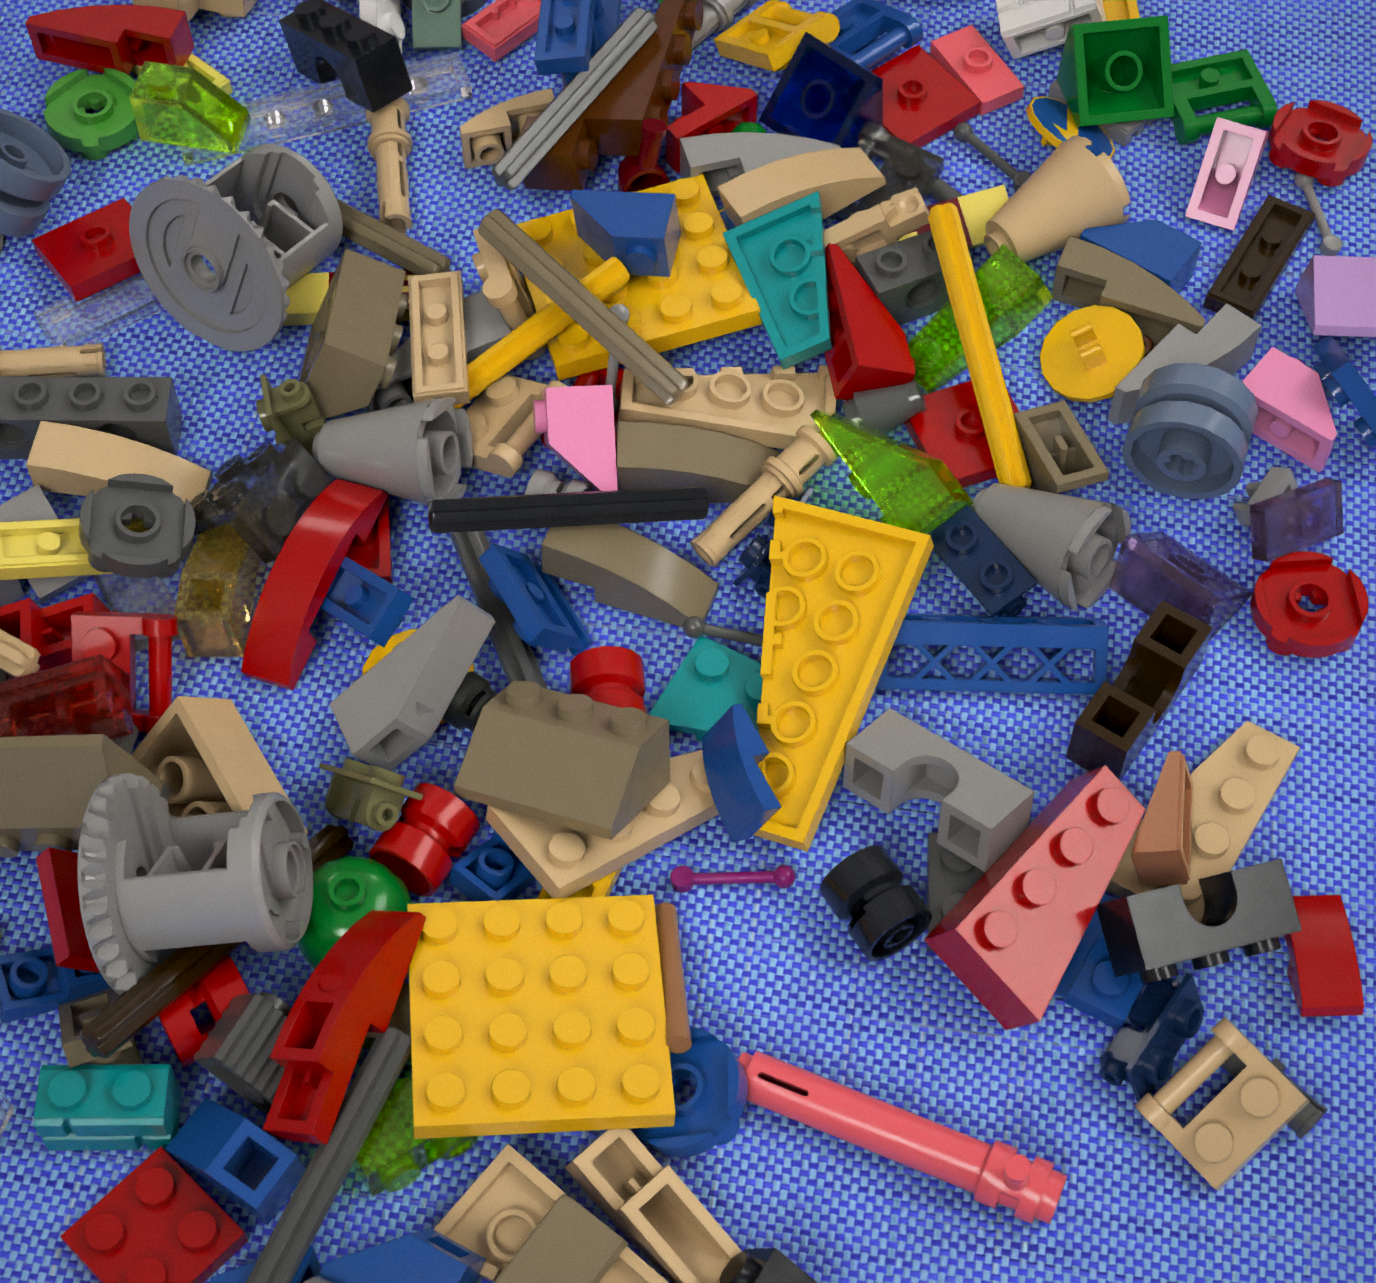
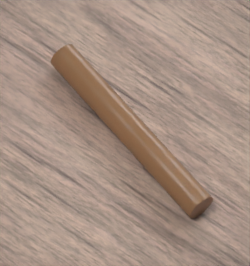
[655,902,692,1054]

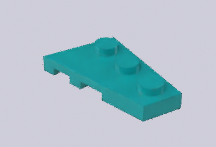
[722,191,832,370]
[648,635,763,741]

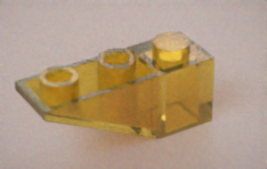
[174,513,266,657]

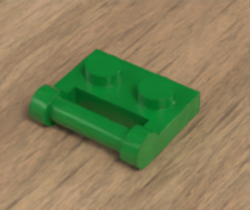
[1171,49,1278,145]

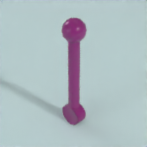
[670,865,796,893]

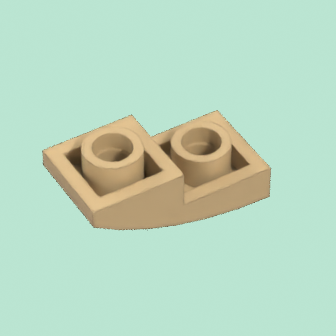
[460,88,554,169]

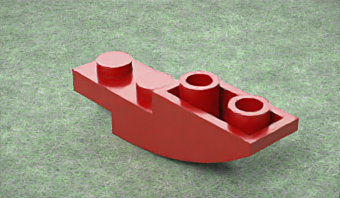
[263,910,426,1145]

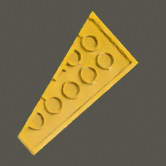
[754,495,934,852]

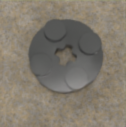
[79,473,196,578]

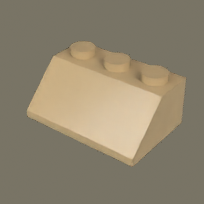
[131,696,309,834]

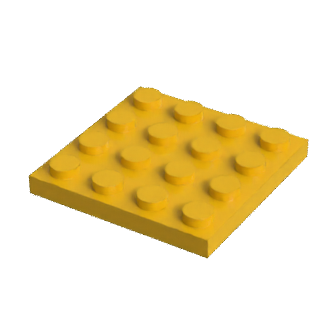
[517,173,762,381]
[407,895,676,1139]

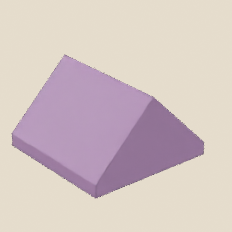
[1295,255,1376,337]

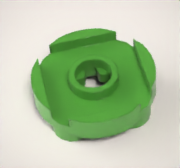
[43,68,147,160]

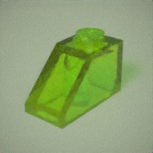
[129,61,251,154]

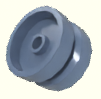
[0,109,71,237]
[1122,363,1259,499]

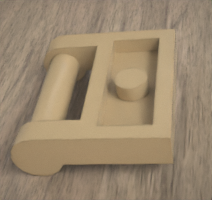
[472,228,547,360]
[466,374,568,478]
[1134,1016,1310,1191]

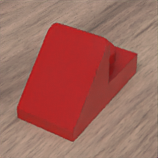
[665,82,757,174]

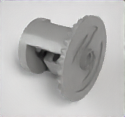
[129,144,343,351]
[77,773,313,996]

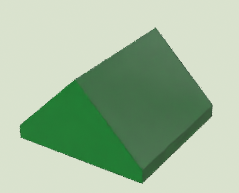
[1057,15,1174,127]

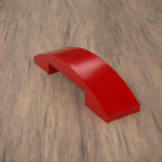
[241,478,388,691]

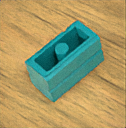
[34,1064,182,1151]

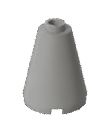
[312,397,473,506]
[970,483,1131,611]

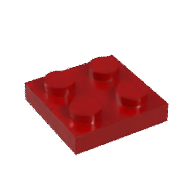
[60,1146,249,1283]

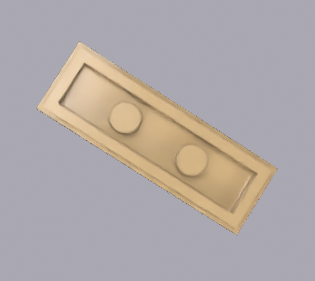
[408,270,470,405]

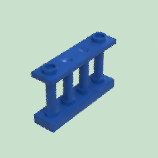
[534,0,621,88]

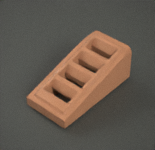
[1131,751,1193,886]

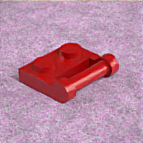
[71,611,178,733]

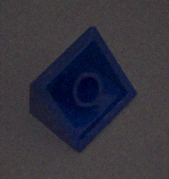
[758,32,883,148]

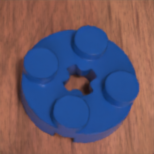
[632,1027,748,1157]

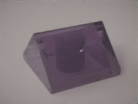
[1110,531,1252,641]

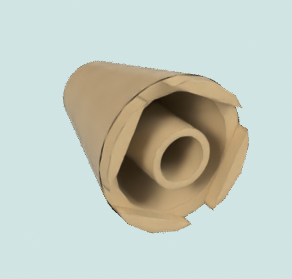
[984,136,1130,266]

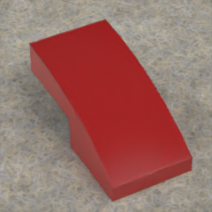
[1284,895,1364,1017]

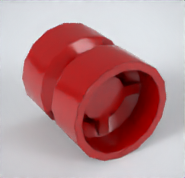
[569,646,647,714]
[369,783,480,897]
[158,956,250,1068]

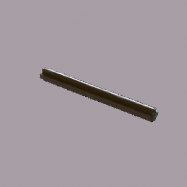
[80,824,354,1059]

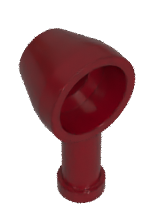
[618,118,670,192]

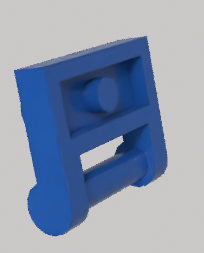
[796,0,923,87]

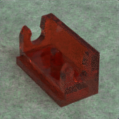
[0,654,134,740]

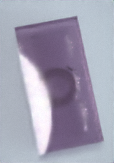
[1250,478,1344,562]

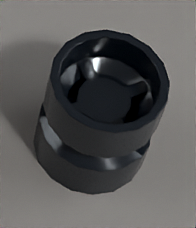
[820,845,932,961]

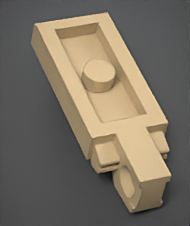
[824,187,929,267]

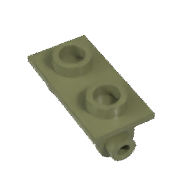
[256,374,326,483]
[319,758,423,831]

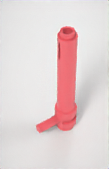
[739,1050,1068,1225]

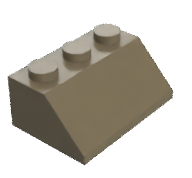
[298,248,409,419]
[454,680,670,840]
[0,734,163,858]

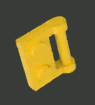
[713,0,840,72]

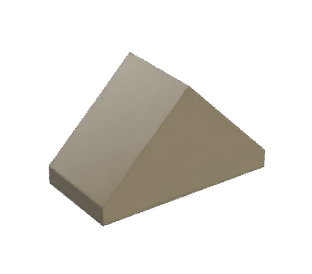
[1014,400,1109,493]

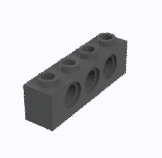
[0,376,183,459]

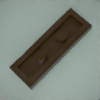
[1203,195,1315,321]

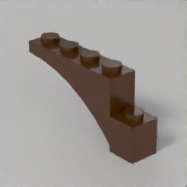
[519,0,704,191]

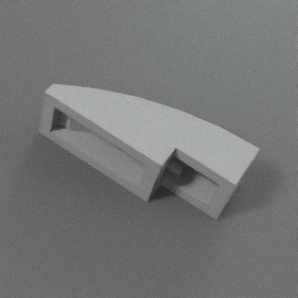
[680,132,841,198]
[1108,303,1262,425]

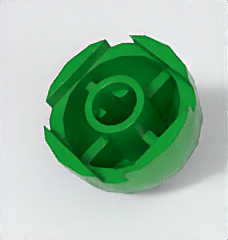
[298,856,412,970]

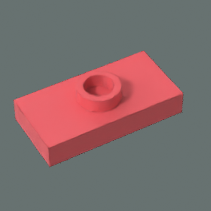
[461,0,541,62]
[930,25,1024,116]

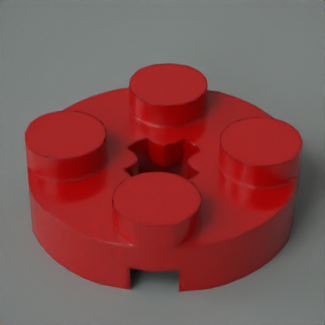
[1268,100,1372,187]
[1250,551,1368,658]

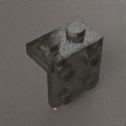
[189,437,333,564]

